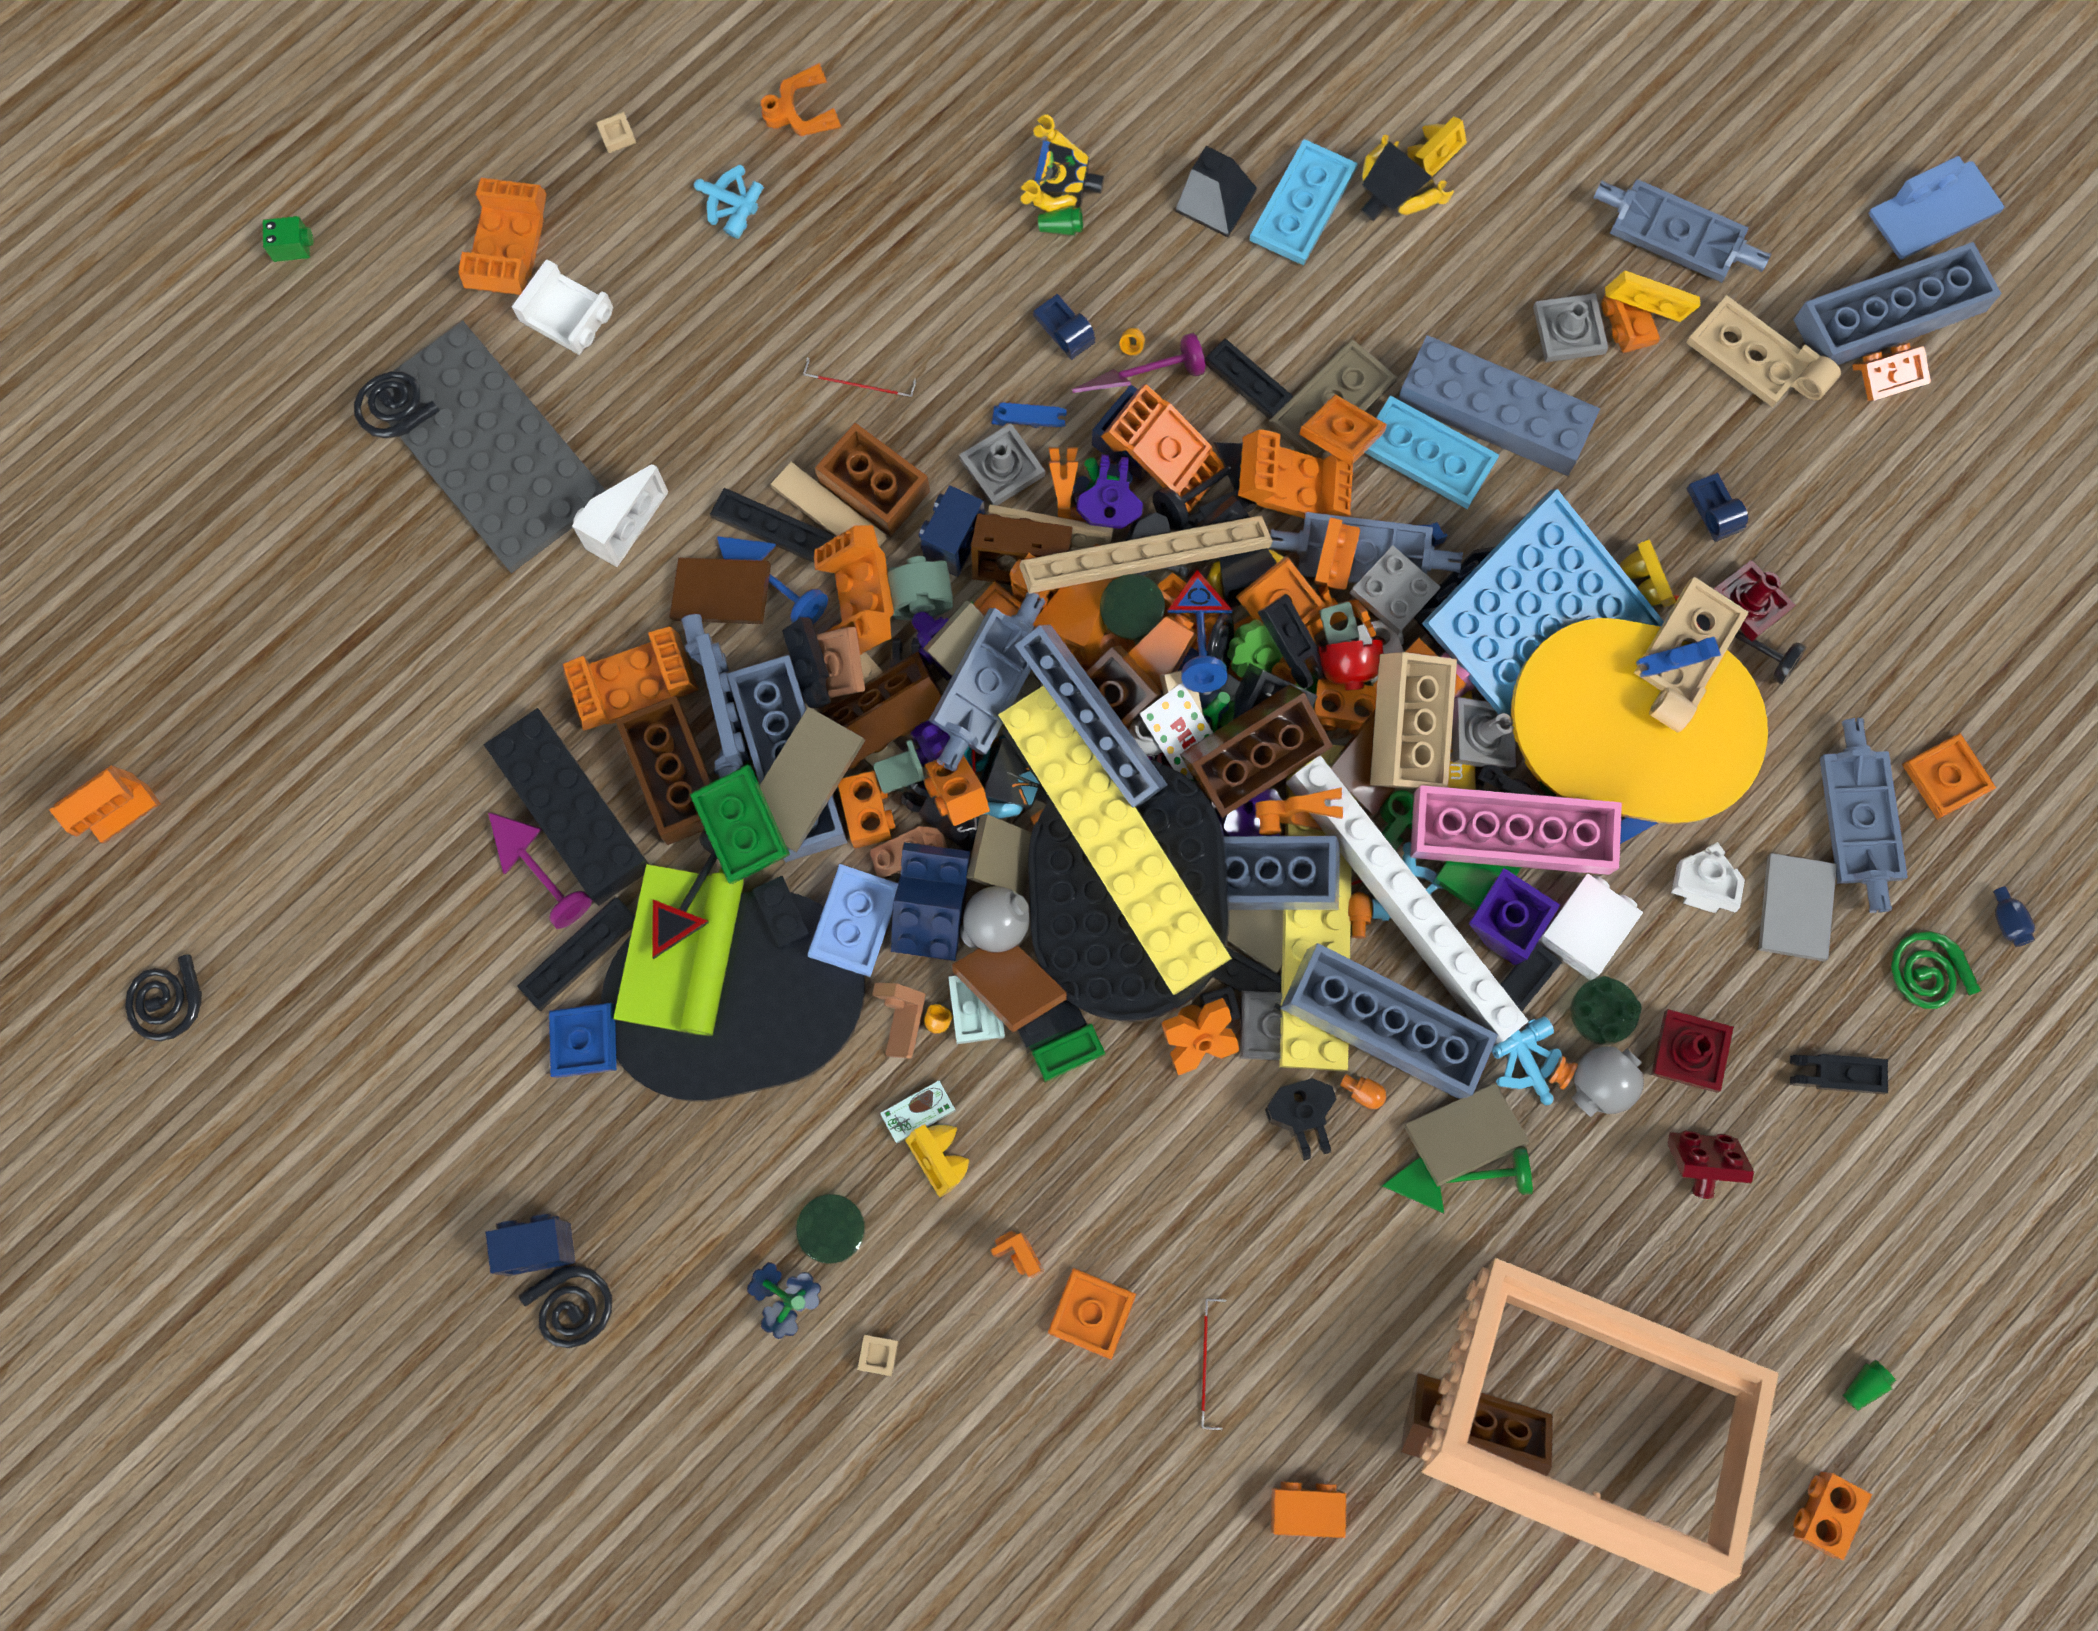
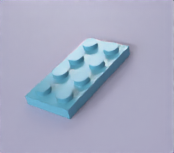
[1249,139,1358,266]
[1364,395,1499,509]

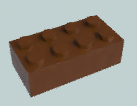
[1086,645,1163,728]
[1180,684,1333,818]
[615,696,713,845]

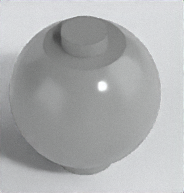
[960,886,1029,953]
[1571,1046,1644,1117]

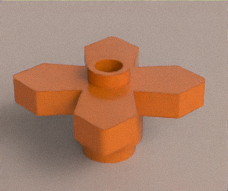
[1161,998,1239,1075]

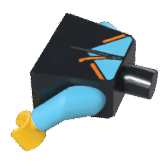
[978,735,1050,819]

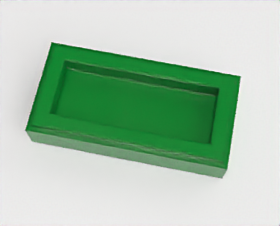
[1031,1023,1106,1082]

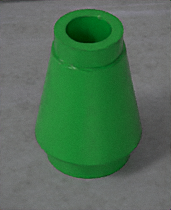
[1038,205,1083,236]
[1842,1360,1897,1411]

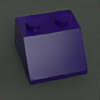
[1469,868,1560,965]

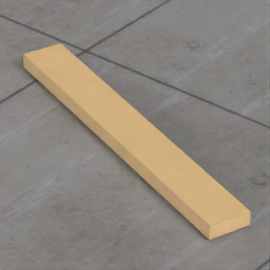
[1020,515,1273,594]

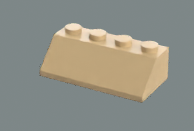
[1370,652,1457,789]

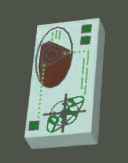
[880,1081,956,1143]

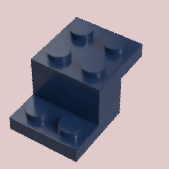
[891,842,970,961]

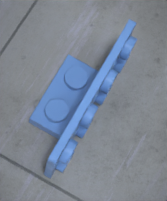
[1869,156,2004,260]

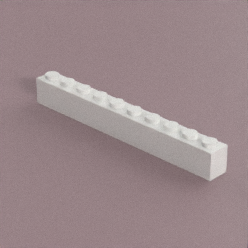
[1286,755,1528,1044]

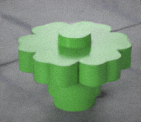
[1227,619,1283,677]

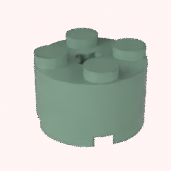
[887,556,953,620]

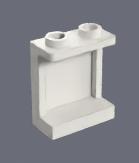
[512,259,613,355]
[1538,873,1643,981]

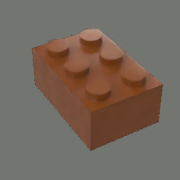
[815,422,930,537]

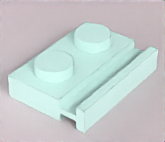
[948,976,1005,1044]

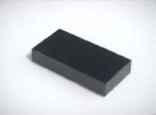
[1500,942,1562,1012]

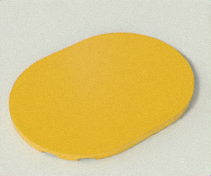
[1511,618,1768,824]

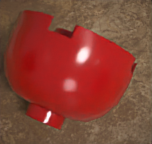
[1318,640,1383,691]

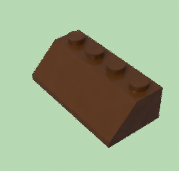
[819,651,943,770]
[1401,1373,1553,1476]

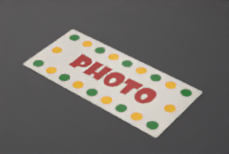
[1140,683,1213,785]

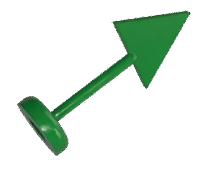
[1382,1147,1533,1214]

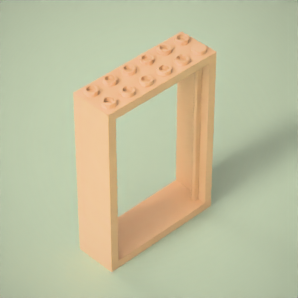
[1420,1258,1779,1595]

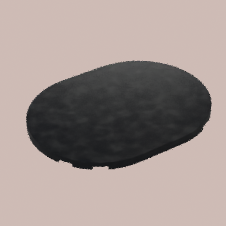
[1028,760,1230,1022]
[601,891,865,1102]

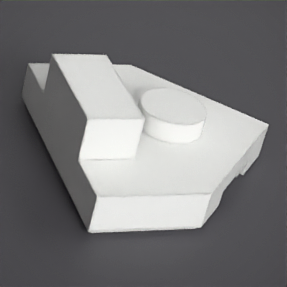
[1671,842,1745,913]

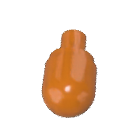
[1348,892,1373,939]
[1340,1074,1387,1109]

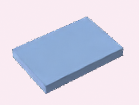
[807,864,898,977]

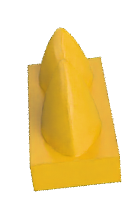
[1407,116,1467,177]
[1619,539,1676,608]
[905,1124,969,1198]

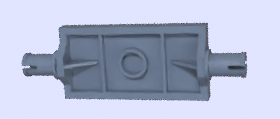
[1593,179,1771,283]
[1269,512,1463,583]
[929,592,1046,771]
[681,614,750,779]
[1819,718,1908,913]

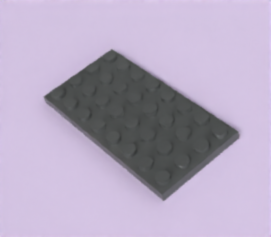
[365,321,606,574]

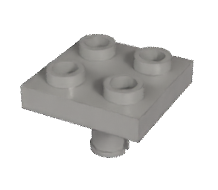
[1533,293,1608,362]
[959,423,1045,506]
[1350,545,1441,635]
[1452,697,1516,771]

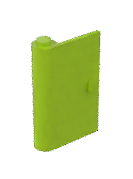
[613,864,744,1036]

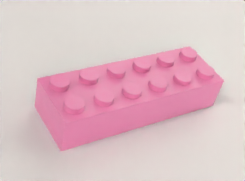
[1410,785,1622,875]

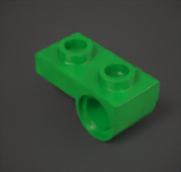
[1380,790,1414,851]

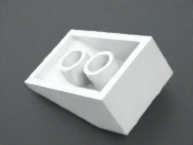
[572,464,668,567]

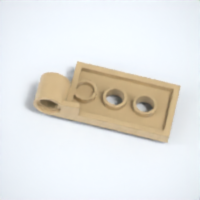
[1686,295,1841,408]
[1634,577,1749,733]

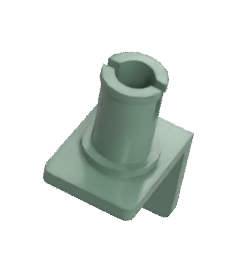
[1319,602,1360,646]
[873,739,925,794]

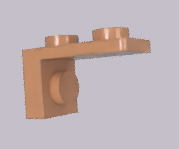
[870,826,947,879]
[872,983,926,1059]

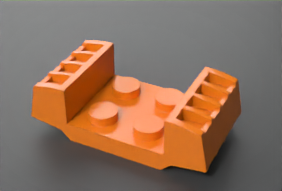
[459,178,547,295]
[1101,384,1224,513]
[1238,429,1353,519]
[814,525,894,655]
[563,627,699,731]
[49,765,161,843]

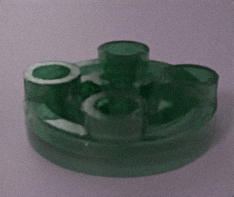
[1100,574,1165,640]
[1570,976,1642,1045]
[796,1194,865,1264]

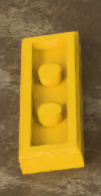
[1605,270,1701,322]

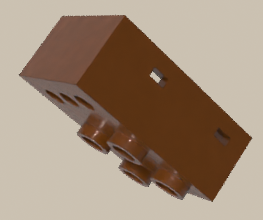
[971,513,1073,585]

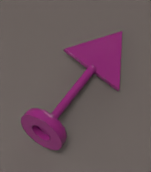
[1072,333,1205,393]
[488,812,592,929]

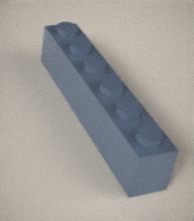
[1014,625,1168,808]

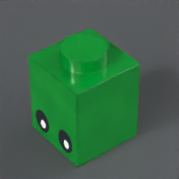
[262,216,314,262]

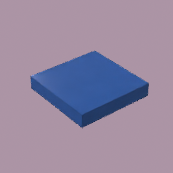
[549,1003,617,1078]

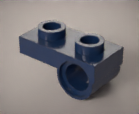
[1033,294,1095,360]
[1686,473,1748,542]

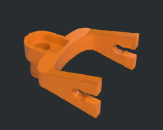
[760,63,841,136]
[1049,447,1086,522]
[1305,586,1376,644]
[1255,787,1343,835]

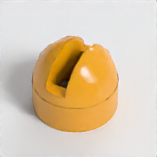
[1119,328,1145,355]
[924,1004,953,1034]

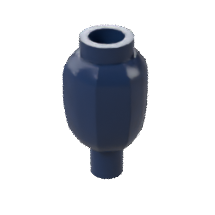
[1993,886,2035,947]

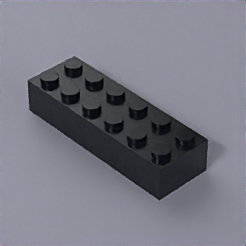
[483,708,650,906]

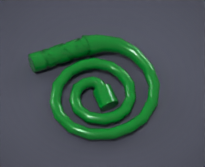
[1891,931,1982,1009]

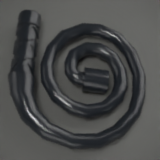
[354,371,440,439]
[1202,613,1234,695]
[125,955,202,1042]
[519,1265,612,1348]

